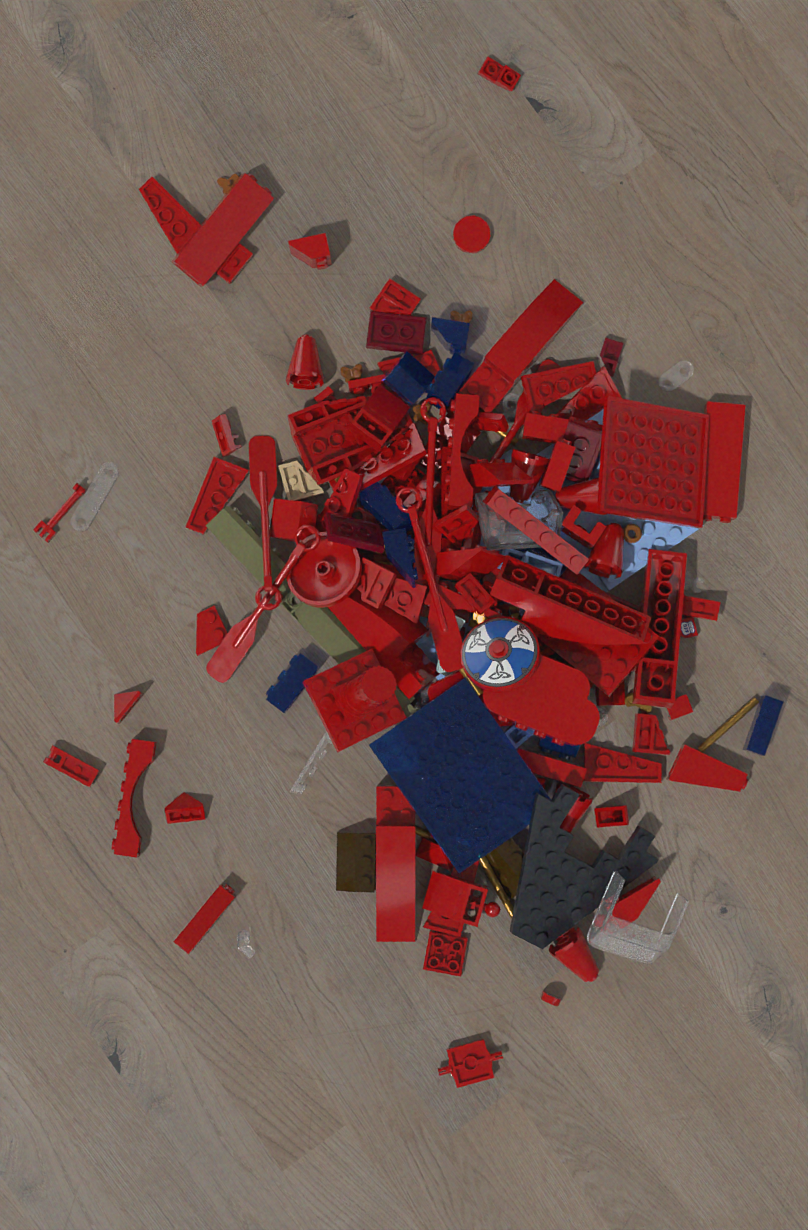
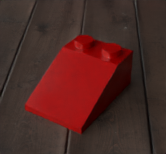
[469,459,534,488]

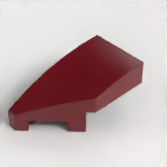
[600,337,623,377]

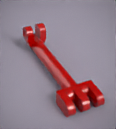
[33,483,87,543]

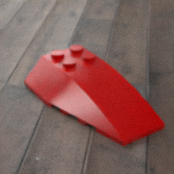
[287,391,413,485]

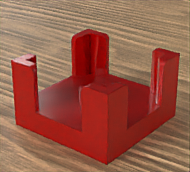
[558,505,607,550]

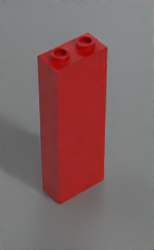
[171,173,274,287]
[703,401,746,523]

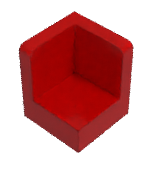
[667,694,693,721]

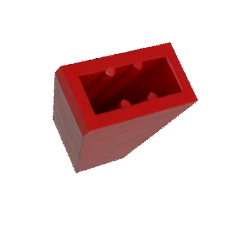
[539,439,576,492]

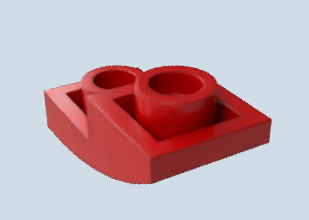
[477,56,521,91]

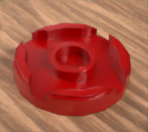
[453,215,491,254]

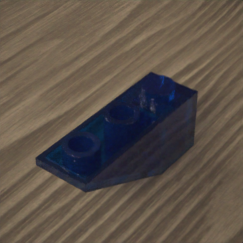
[382,528,418,588]

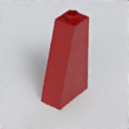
[666,744,749,792]
[510,748,587,787]
[173,884,236,954]

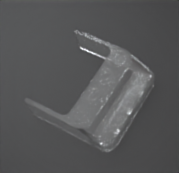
[587,872,689,965]

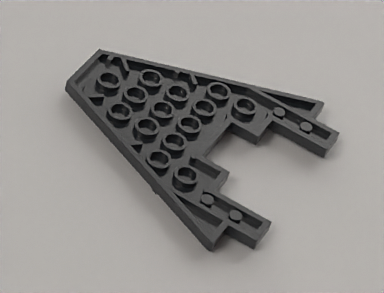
[510,784,659,949]

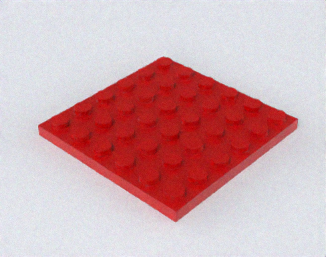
[597,396,709,529]

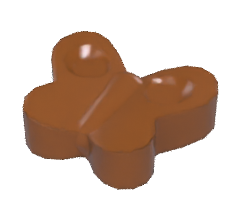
[217,174,239,195]
[450,310,473,327]
[340,364,363,383]
[413,402,430,425]

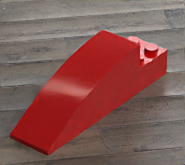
[459,279,584,413]
[632,549,687,708]
[489,555,652,645]
[328,588,440,699]
[376,786,415,942]

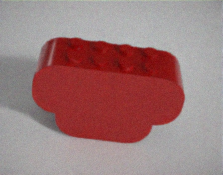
[482,654,600,746]

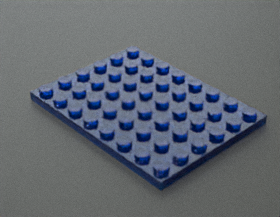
[369,678,551,873]

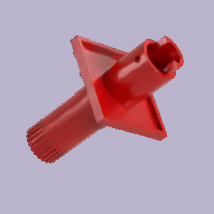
[303,649,407,753]

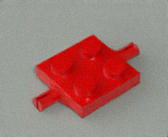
[437,1039,503,1088]

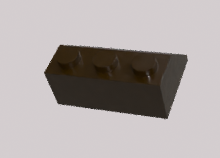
[474,829,524,899]
[336,832,376,893]

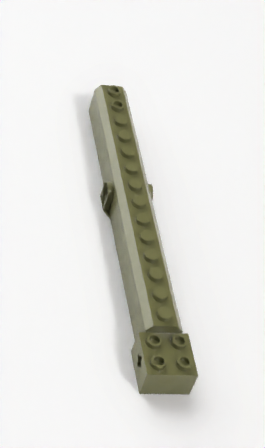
[206,505,437,748]

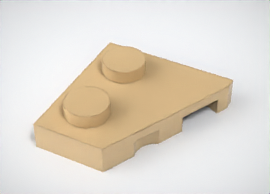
[279,461,324,501]

